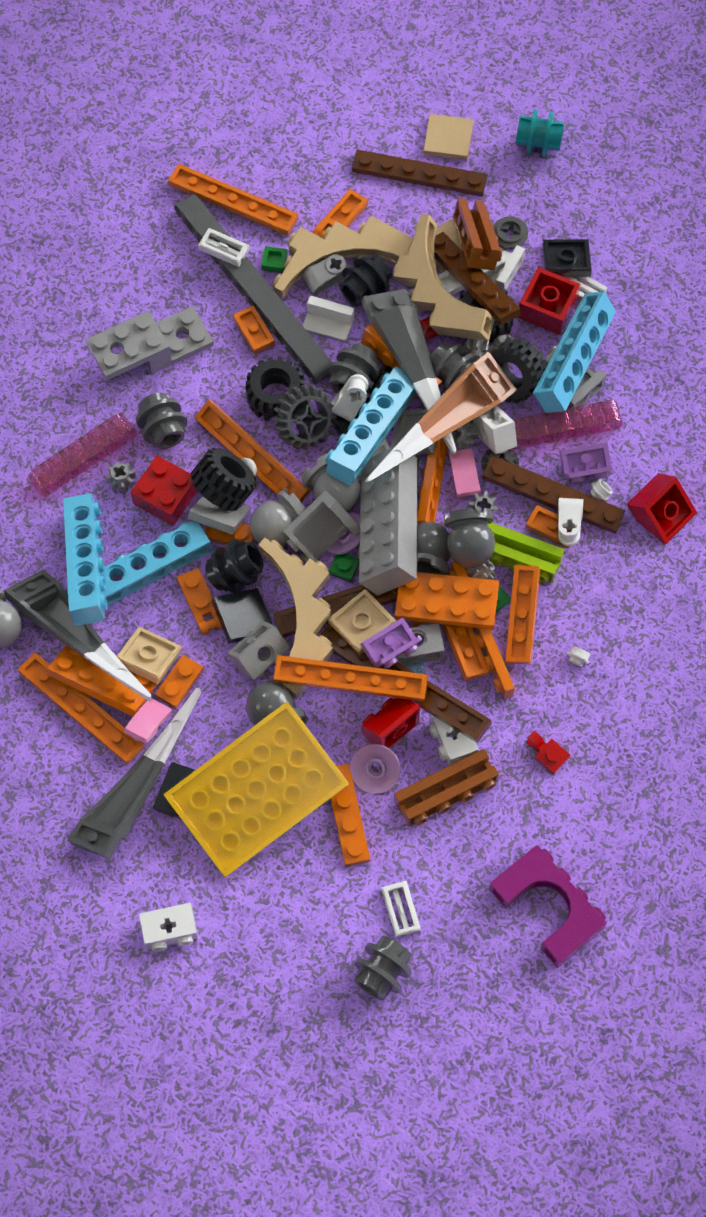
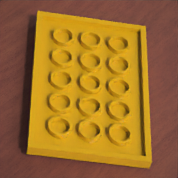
[163,701,349,877]

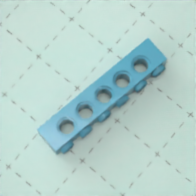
[533,291,616,413]
[325,366,416,486]
[63,493,108,626]
[67,521,212,606]

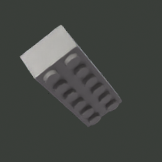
[359,446,417,595]

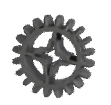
[272,385,336,450]

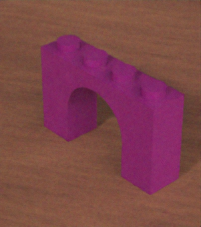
[489,845,607,968]

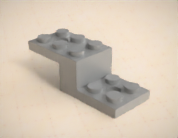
[85,306,214,380]

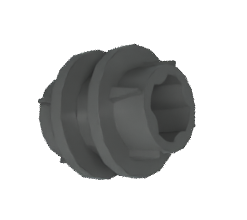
[430,343,477,391]
[328,344,380,394]
[135,392,187,449]
[354,936,412,1000]

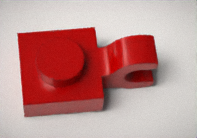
[526,731,571,775]

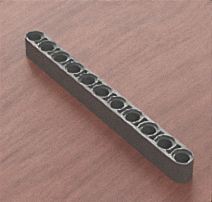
[174,194,332,384]

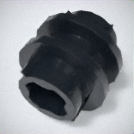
[339,253,392,307]
[205,539,264,593]

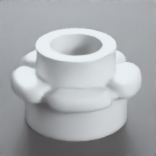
[591,479,613,501]
[567,646,591,667]

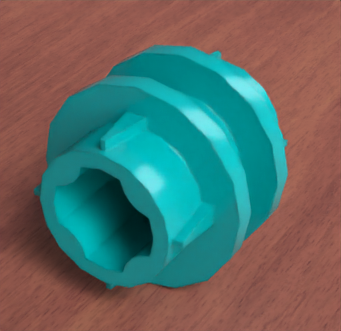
[515,109,565,157]

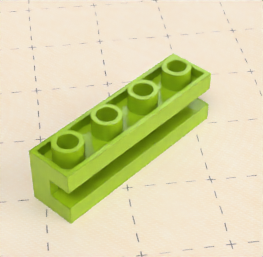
[487,523,565,583]

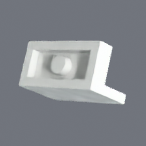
[488,245,525,290]
[303,296,354,341]

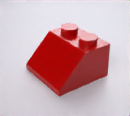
[627,473,697,544]
[361,698,420,748]

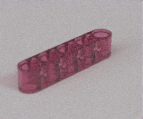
[512,400,623,449]
[28,413,137,497]

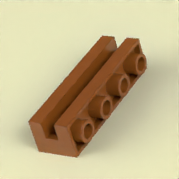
[452,198,502,270]
[394,749,499,826]

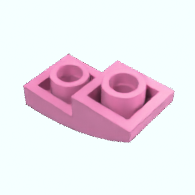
[449,448,481,498]
[124,698,172,744]

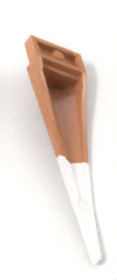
[365,351,517,482]

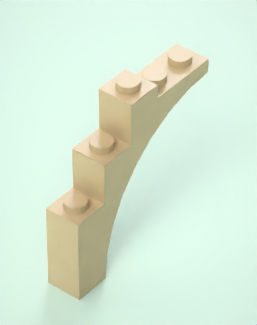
[393,214,495,341]
[273,216,413,299]
[259,537,333,700]

